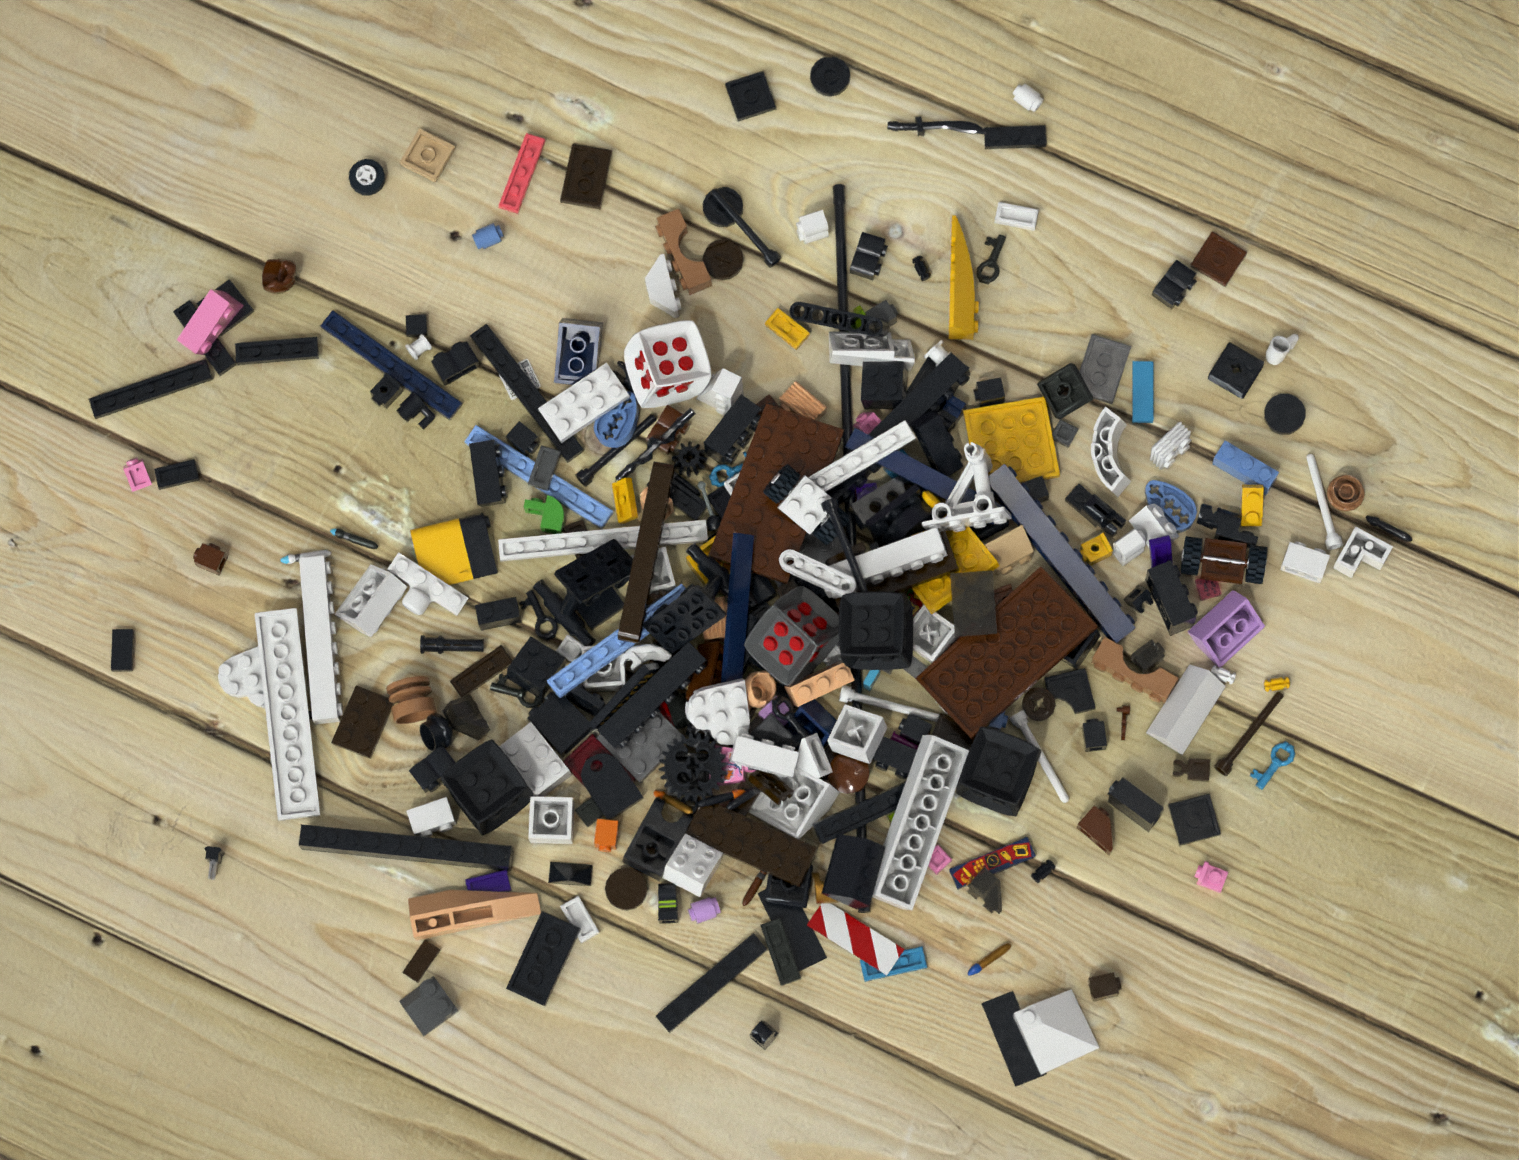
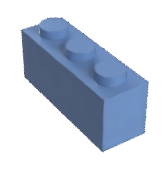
[1213,441,1279,496]

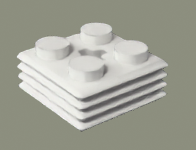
[1150,422,1191,470]

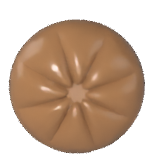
[1327,475,1365,511]

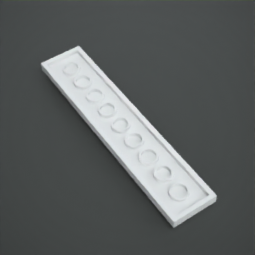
[255,608,321,821]

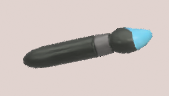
[330,528,378,549]

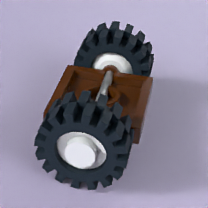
[1180,536,1267,584]

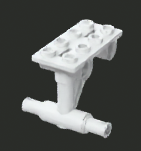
[922,442,1011,532]

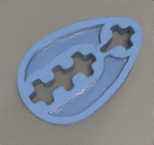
[594,391,639,448]
[1145,480,1197,533]

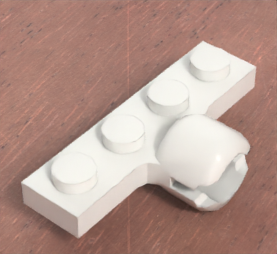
[387,552,468,616]

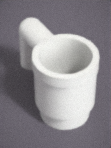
[1266,334,1299,365]

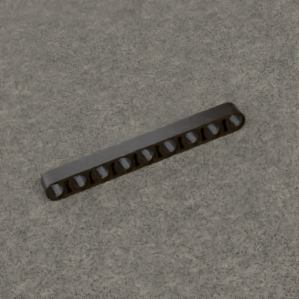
[618,461,675,644]

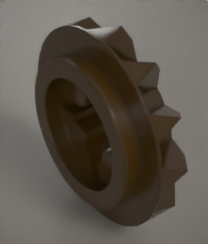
[1022,687,1056,721]

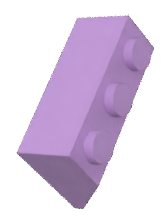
[1188,590,1265,668]

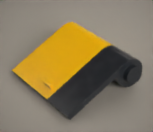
[410,512,498,585]

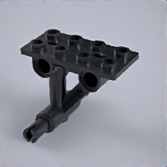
[533,539,633,646]
[643,543,753,654]

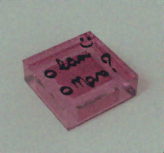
[1195,579,1221,601]

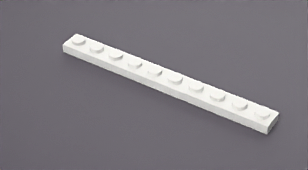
[498,520,708,562]

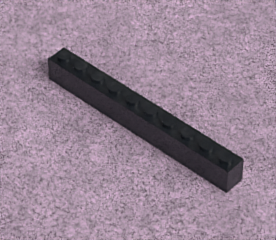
[825,352,971,505]
[299,824,514,871]

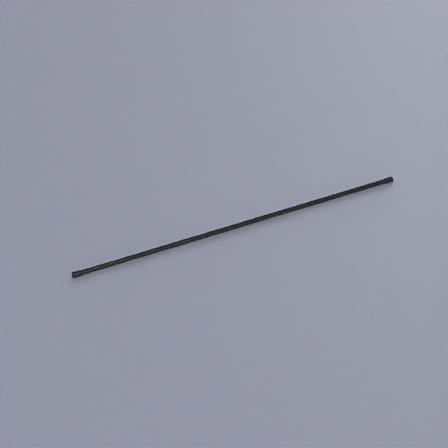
[833,184,871,913]

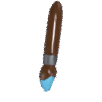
[742,870,767,906]

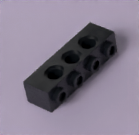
[848,475,927,530]

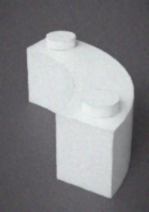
[1091,406,1131,497]

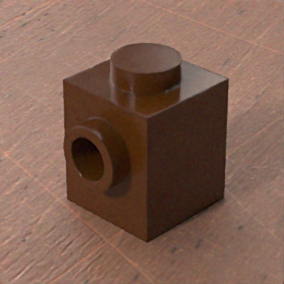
[193,543,228,576]

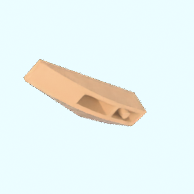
[408,890,541,941]

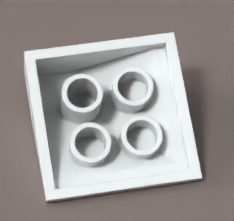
[749,766,840,839]
[1013,989,1099,1075]

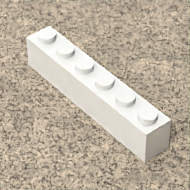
[824,527,948,598]

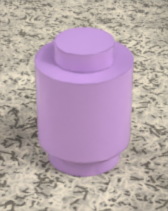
[688,897,721,924]

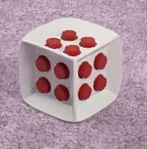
[624,320,711,408]

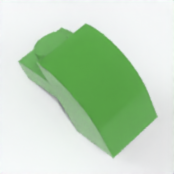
[524,495,565,534]

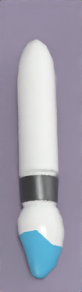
[280,550,331,564]

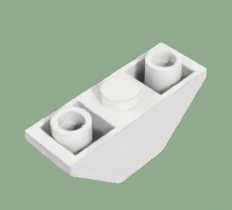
[645,254,681,318]

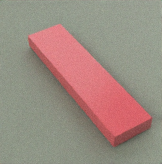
[498,133,546,214]

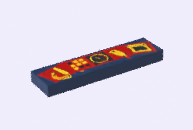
[949,837,1036,890]

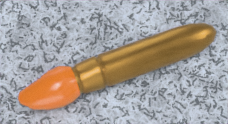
[653,790,693,814]

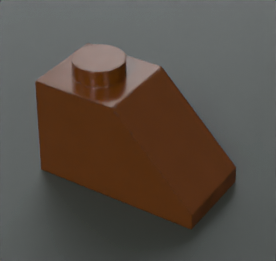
[1077,805,1113,856]

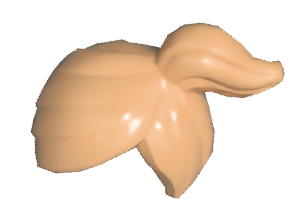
[745,670,776,711]

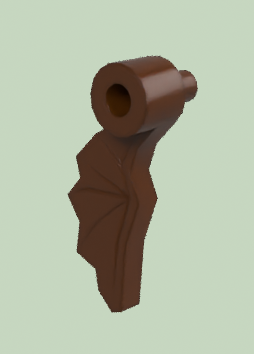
[1116,705,1130,740]

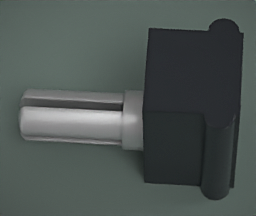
[205,846,225,880]

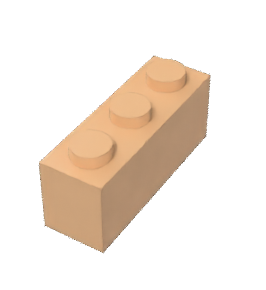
[784,660,854,707]

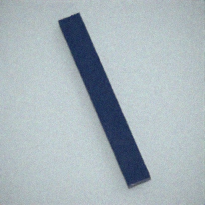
[320,310,463,420]
[845,428,1003,525]
[721,533,754,683]

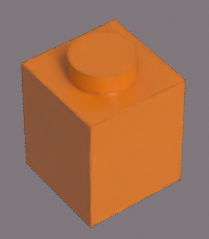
[594,819,619,852]

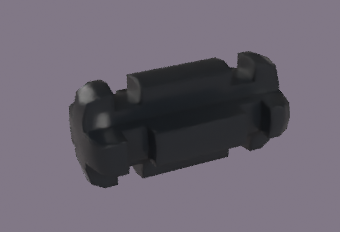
[912,255,931,281]
[1031,860,1056,883]

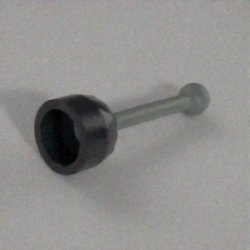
[697,481,722,531]

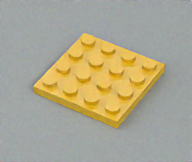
[963,397,1060,483]
[911,514,1000,615]

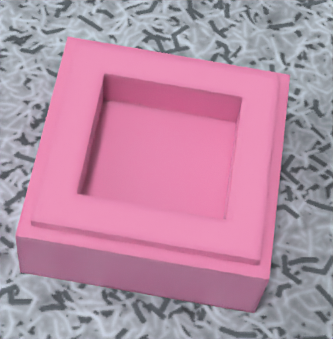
[928,844,952,875]

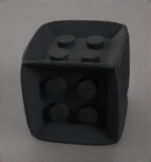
[839,592,913,670]
[956,727,1041,817]
[441,739,534,835]

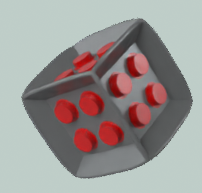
[744,586,839,686]

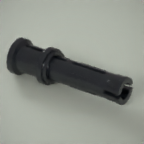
[420,635,484,654]

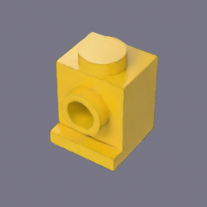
[1079,533,1113,566]

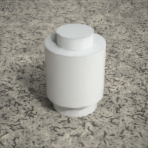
[1013,83,1044,112]

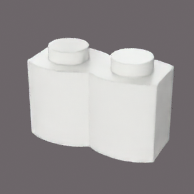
[796,210,829,244]
[1112,529,1146,566]

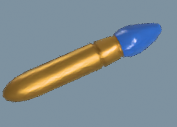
[968,943,1011,976]

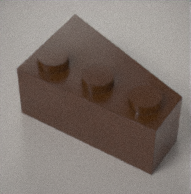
[686,641,724,701]

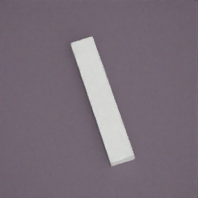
[808,420,916,492]

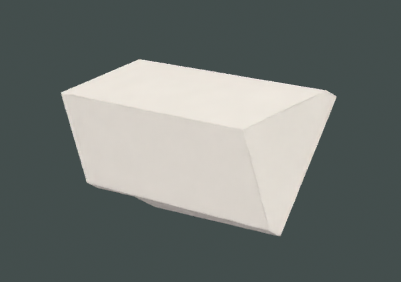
[829,332,915,371]
[1146,664,1226,755]

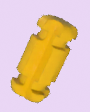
[1264,676,1290,692]

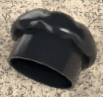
[419,713,454,751]

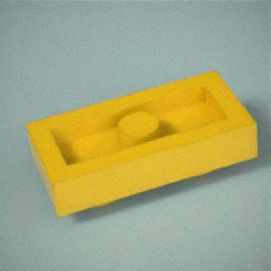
[765,308,810,350]
[612,477,638,524]
[1241,485,1264,526]

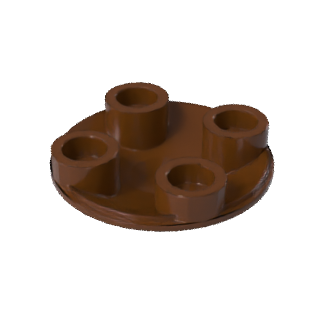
[828,754,870,794]

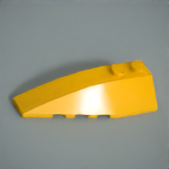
[949,215,979,340]

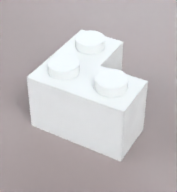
[1333,527,1393,578]

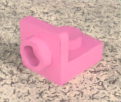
[853,412,881,434]
[123,458,152,492]
[1195,861,1228,893]

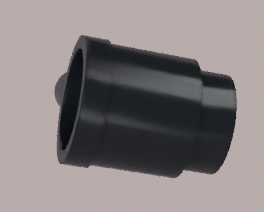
[396,392,435,430]

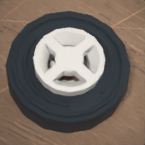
[349,159,386,196]

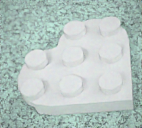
[218,646,265,709]
[685,678,750,745]

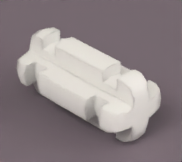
[1211,665,1236,684]

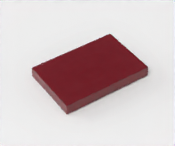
[563,734,636,787]

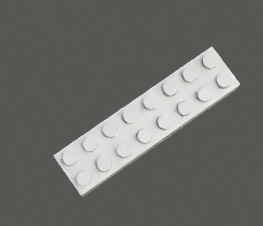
[872,735,969,910]

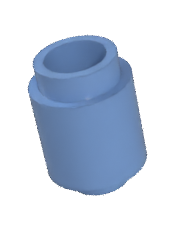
[472,223,504,250]

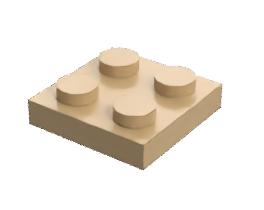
[399,128,455,183]

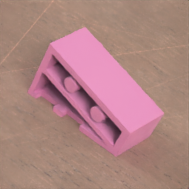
[177,289,244,355]

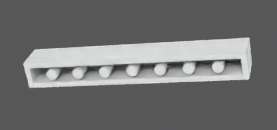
[299,555,343,725]

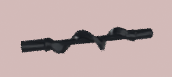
[615,408,696,481]

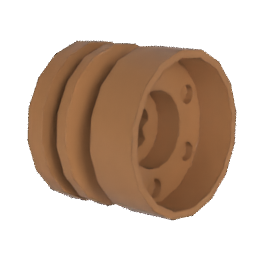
[386,676,437,724]

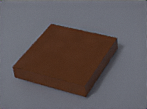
[1190,231,1247,287]

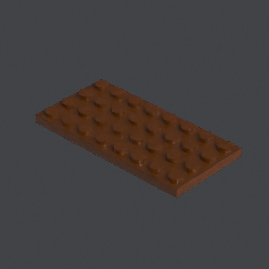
[709,404,845,584]
[915,566,1098,740]

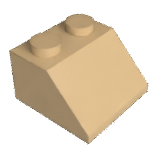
[985,525,1034,576]

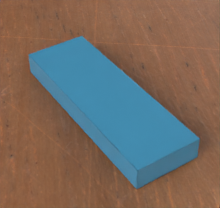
[1132,361,1153,423]
[860,946,927,982]

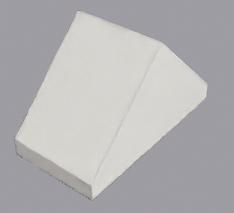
[796,733,833,778]

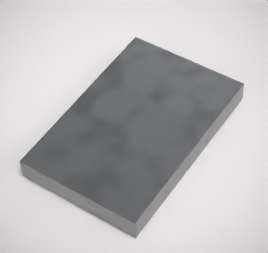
[1079,334,1131,404]

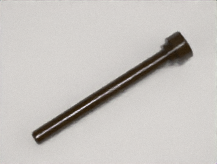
[1214,691,1284,777]

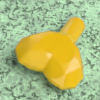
[922,491,940,509]

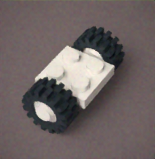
[763,464,850,545]

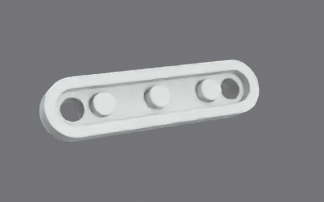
[779,550,857,597]

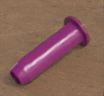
[890,731,919,750]

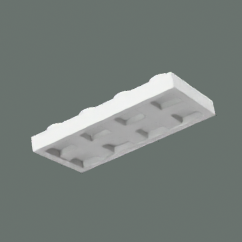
[538,363,630,443]

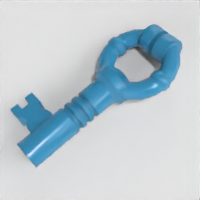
[709,452,747,487]
[1250,741,1295,790]

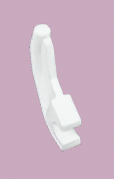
[620,644,672,671]

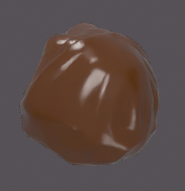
[262,258,296,294]

